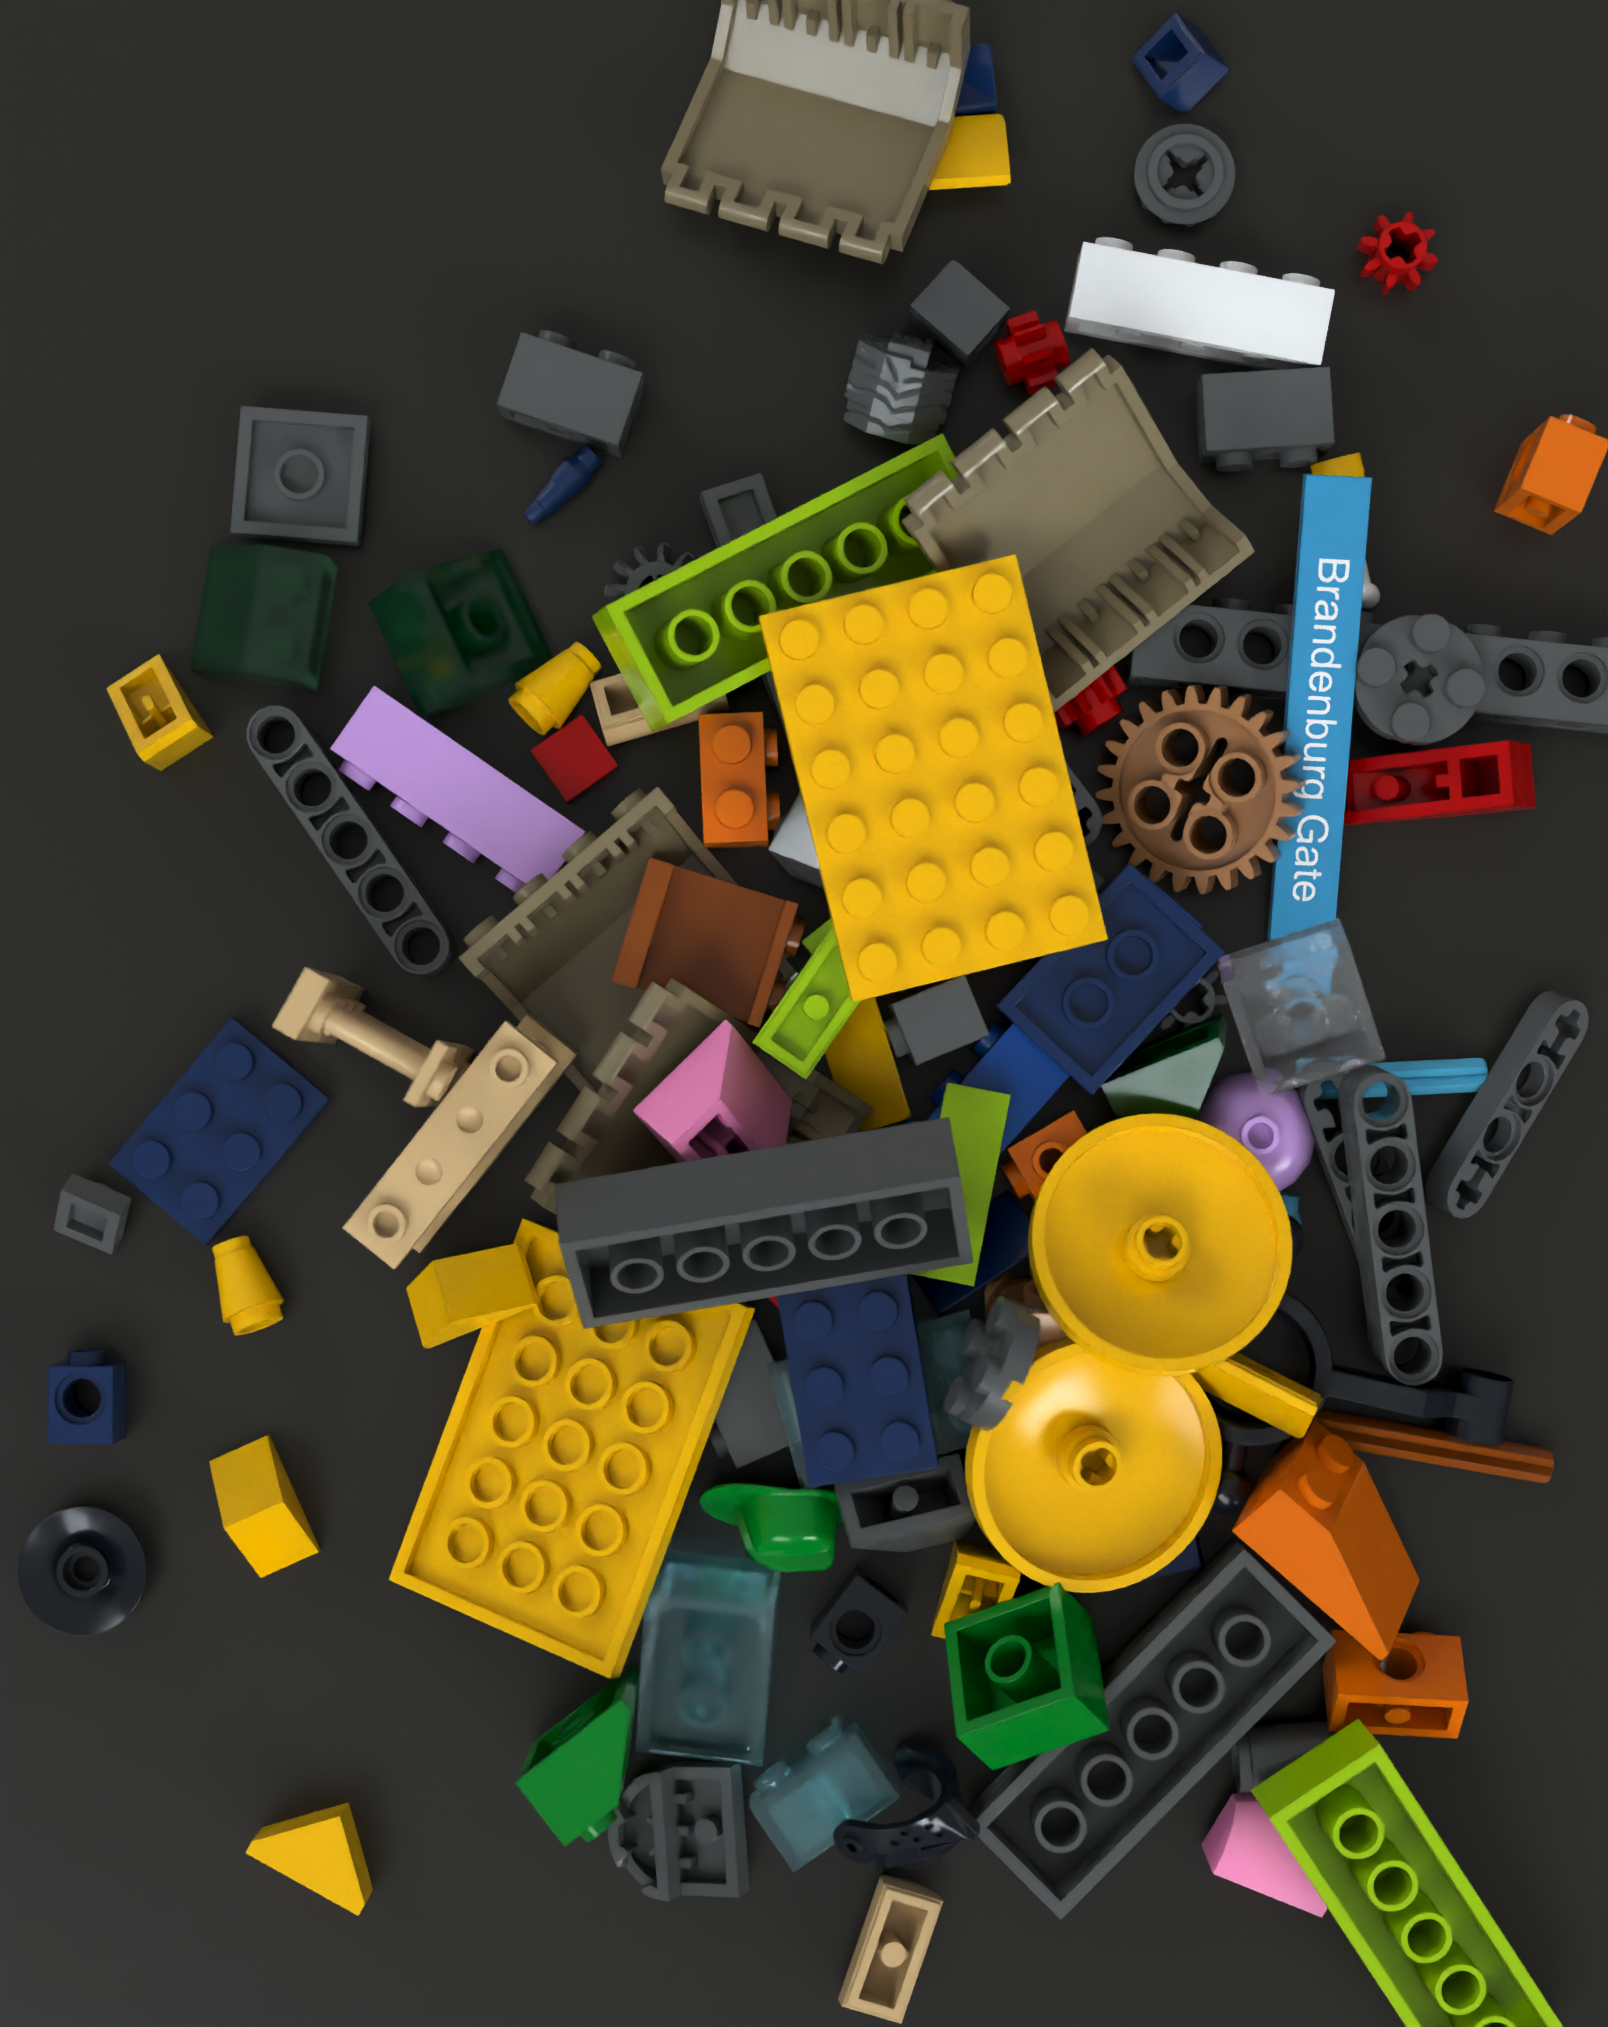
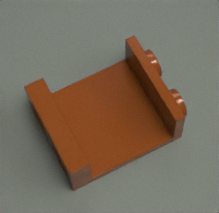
[611,857,806,1028]

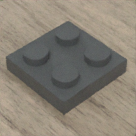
[230,406,371,546]

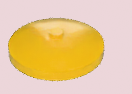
[1028,1113,1292,1376]
[965,1337,1222,1593]

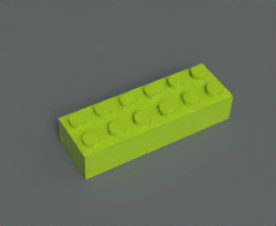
[591,433,958,732]
[1250,1718,1563,2027]

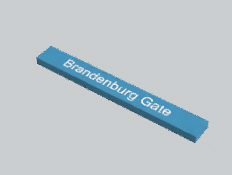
[1263,474,1372,993]

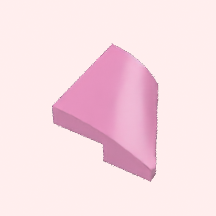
[1201,1793,1328,1918]

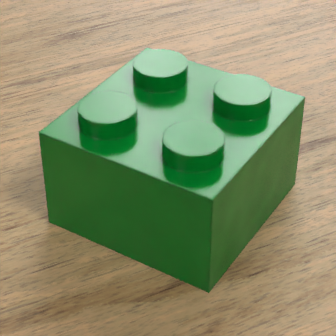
[944,1582,1110,1771]

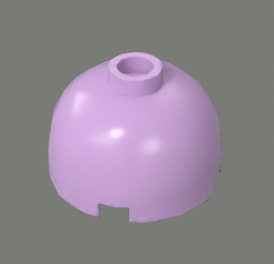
[1196,1072,1315,1192]

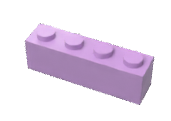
[330,686,586,893]

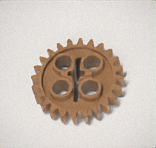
[1096,684,1306,894]

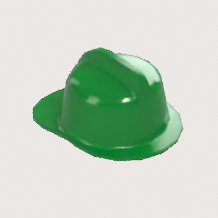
[699,1483,843,1572]

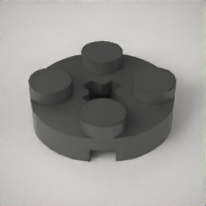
[1354,614,1485,745]
[944,1296,1040,1431]

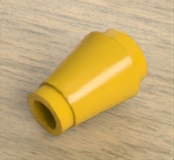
[508,642,602,735]
[212,1236,284,1336]

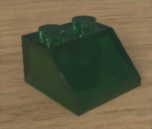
[190,545,337,691]
[368,548,553,718]

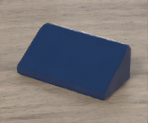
[912,1190,1030,1315]

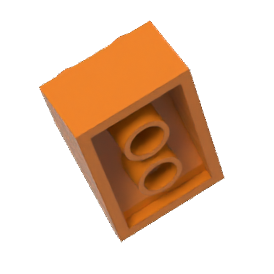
[1232,1419,1420,1661]

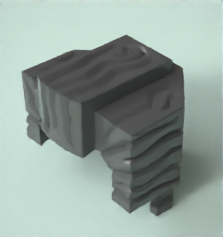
[843,329,961,445]

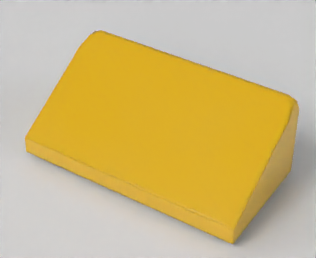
[929,113,1011,190]
[825,997,911,1133]
[1190,1352,1323,1439]

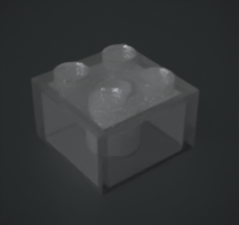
[1217,918,1386,1099]

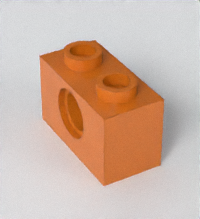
[1494,414,1608,535]
[1322,1629,1469,1739]

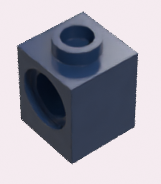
[48,1350,126,1444]

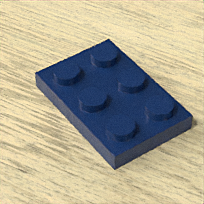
[995,863,1225,1095]
[108,1017,332,1246]
[777,1274,940,1487]

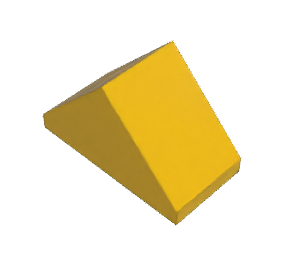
[106,654,214,771]
[406,1243,540,1349]
[209,1434,321,1578]
[931,1539,1021,1639]
[245,1802,373,1916]

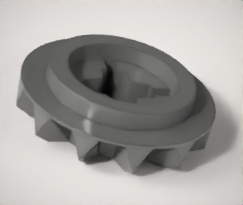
[1133,124,1235,228]

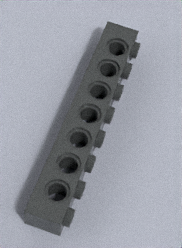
[1125,598,1608,734]

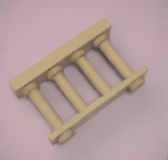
[272,967,475,1107]
[343,1013,580,1269]

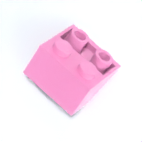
[632,1020,793,1163]

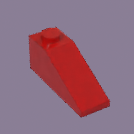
[1343,740,1536,826]

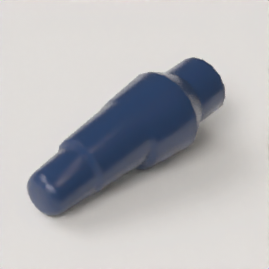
[524,443,604,525]

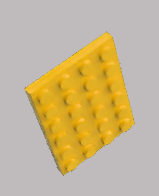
[758,554,1108,1002]
[388,1218,755,1679]

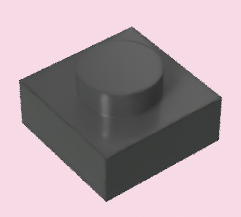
[53,1173,131,1255]

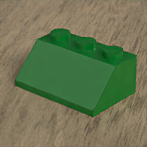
[515,1665,640,1847]

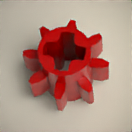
[1356,211,1438,295]
[994,310,1070,395]
[1054,665,1128,736]

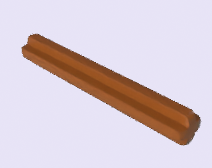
[1312,1408,1554,1484]

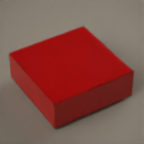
[530,714,619,804]

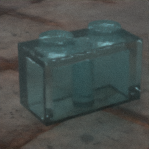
[749,1722,900,1872]

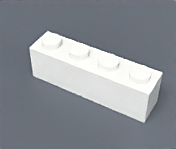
[1064,237,1335,370]

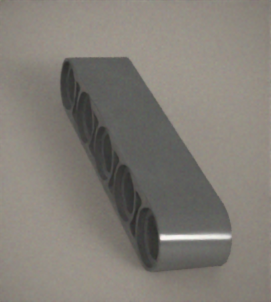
[246,706,456,977]
[1338,1065,1443,1386]

